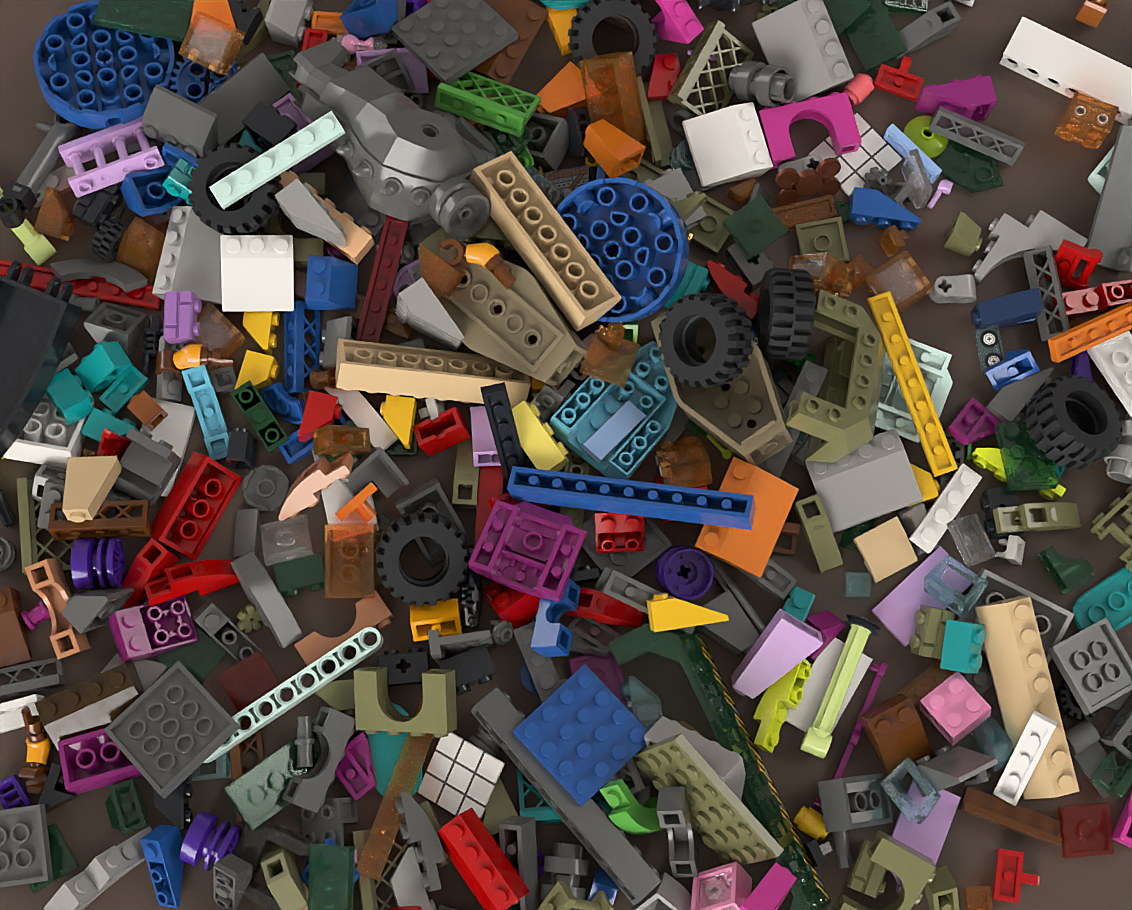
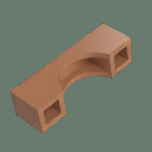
[25,558,91,660]
[294,590,394,669]

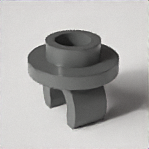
[490,619,513,645]

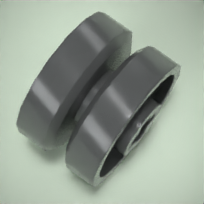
[428,177,490,239]

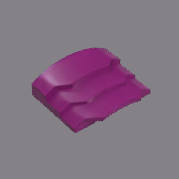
[468,500,587,602]

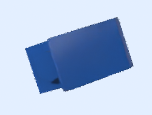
[985,349,1040,391]

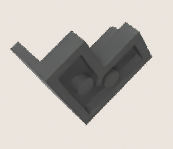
[338,447,410,498]

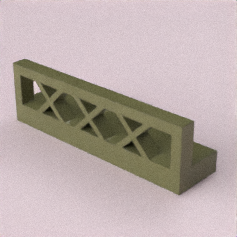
[633,76,677,170]

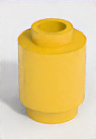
[793,805,829,841]

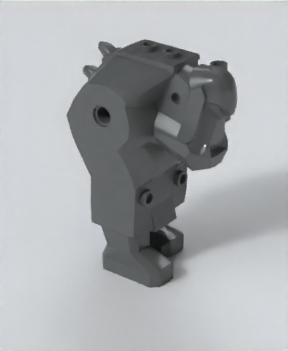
[289,39,502,221]

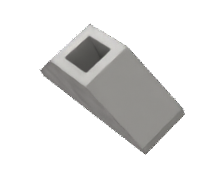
[389,846,436,910]

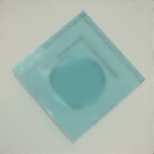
[845,572,871,599]

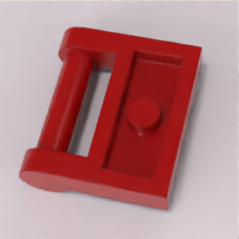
[1045,239,1103,290]

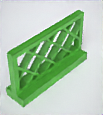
[434,71,541,137]

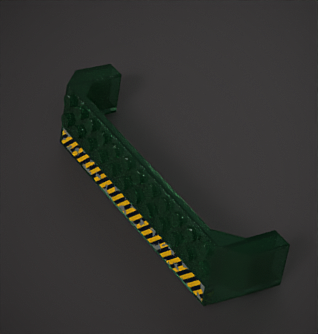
[608,623,831,910]

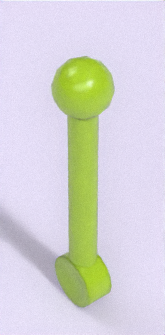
[695,424,732,460]

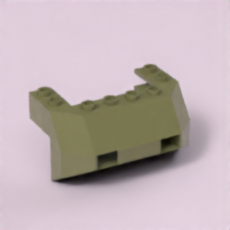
[785,289,885,463]

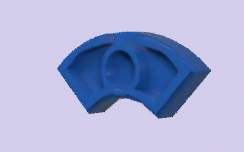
[259,382,306,424]

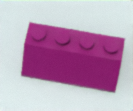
[58,728,143,795]

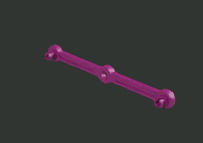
[812,661,888,815]

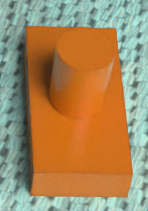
[335,481,378,523]

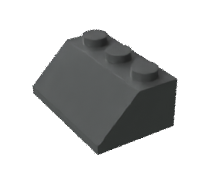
[142,84,218,159]

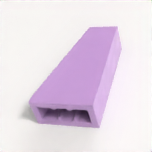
[731,609,823,699]

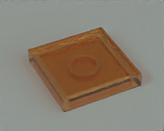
[580,329,640,388]

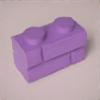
[163,291,202,344]

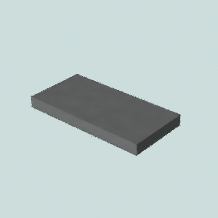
[197,52,290,145]

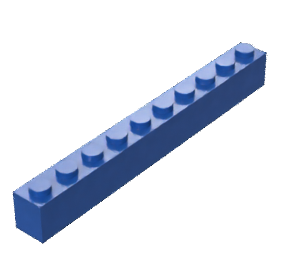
[507,466,756,530]

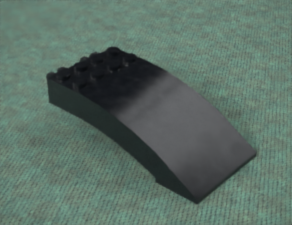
[0,261,82,460]

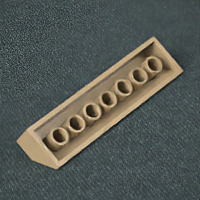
[469,151,622,331]
[335,339,531,408]
[974,595,1079,800]

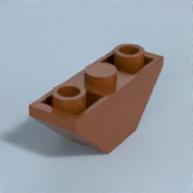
[1075,0,1110,28]

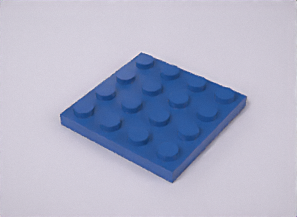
[512,664,648,807]

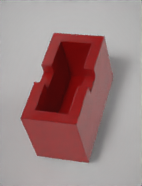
[413,407,472,457]

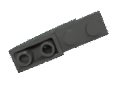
[395,791,446,892]

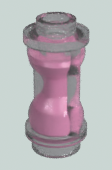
[336,32,387,55]

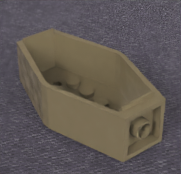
[421,237,588,388]
[651,297,794,466]

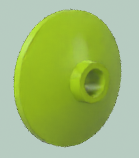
[903,116,949,159]

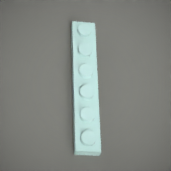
[209,111,345,209]

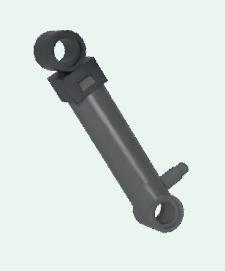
[0,113,83,229]

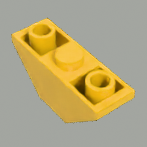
[242,311,280,356]

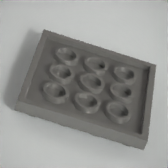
[391,0,519,85]
[104,661,240,799]

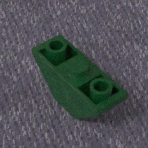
[230,380,290,453]

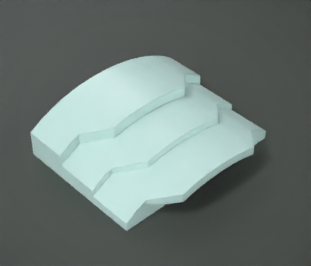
[875,338,953,443]

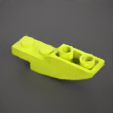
[971,448,1066,501]
[753,659,811,753]

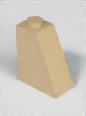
[62,456,122,522]

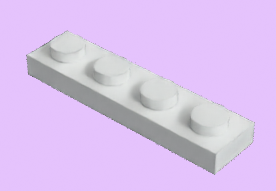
[909,463,982,553]
[993,710,1058,806]

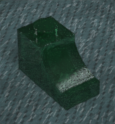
[1038,546,1095,595]

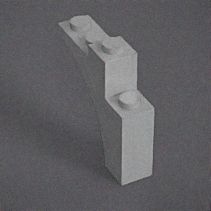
[971,210,1088,284]
[43,826,152,910]

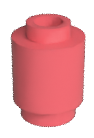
[842,73,874,107]

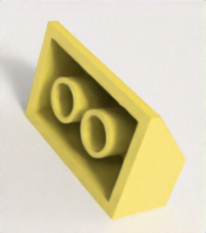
[512,400,569,472]

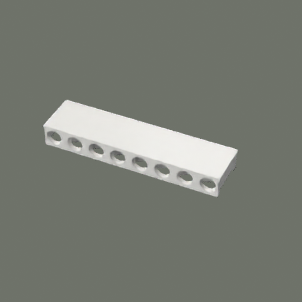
[999,17,1132,126]

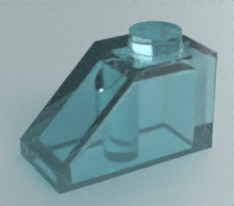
[971,714,1014,771]

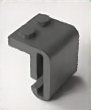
[113,428,181,508]

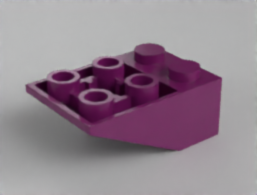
[914,75,997,121]
[108,595,199,664]

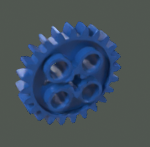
[170,49,240,104]

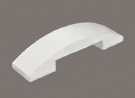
[324,378,398,450]

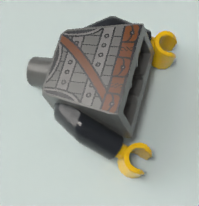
[529,157,598,198]

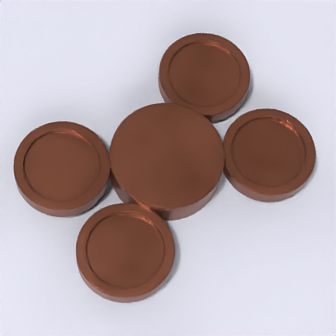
[775,158,841,207]

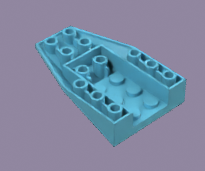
[549,341,678,480]

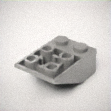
[275,178,347,248]

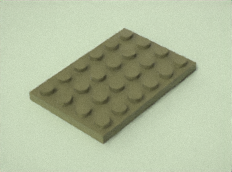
[633,733,784,866]

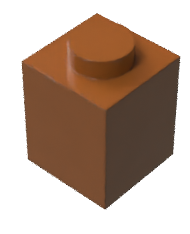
[127,390,168,431]

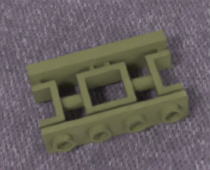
[1090,485,1132,572]

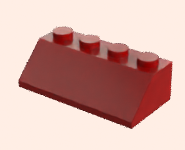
[150,451,243,561]
[437,808,530,910]

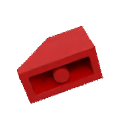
[298,390,342,442]

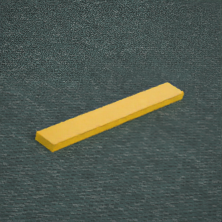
[867,291,958,477]

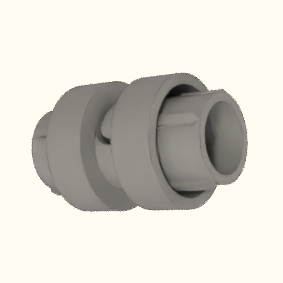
[1104,413,1132,484]

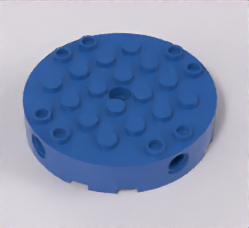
[33,0,177,130]
[556,177,689,323]

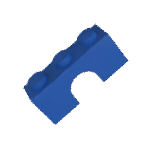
[531,578,581,657]

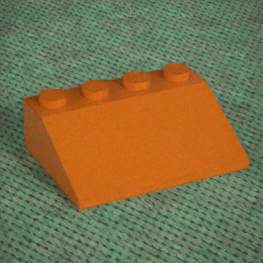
[693,457,799,578]

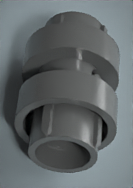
[728,60,797,108]
[540,842,590,910]

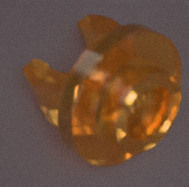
[599,322,625,345]

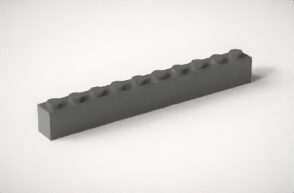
[471,687,662,905]

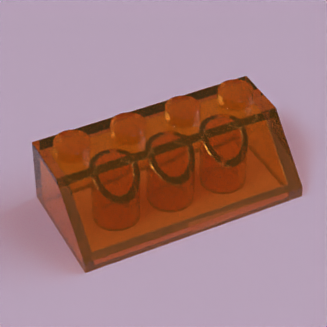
[579,51,648,145]

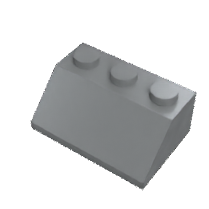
[264,0,317,48]

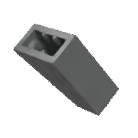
[694,590,760,656]

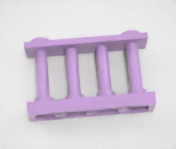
[58,116,165,198]

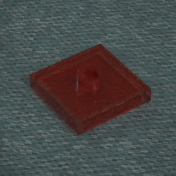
[217,650,285,712]
[1058,803,1114,858]

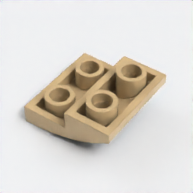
[854,516,918,583]

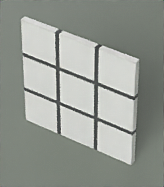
[809,113,902,197]
[417,732,505,819]

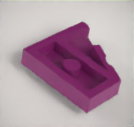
[946,397,1007,445]
[335,732,377,801]

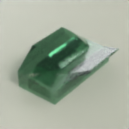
[482,125,533,158]
[105,779,149,835]

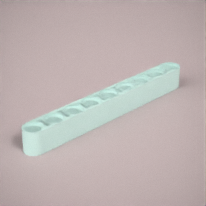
[203,627,383,763]

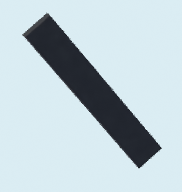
[480,382,527,493]

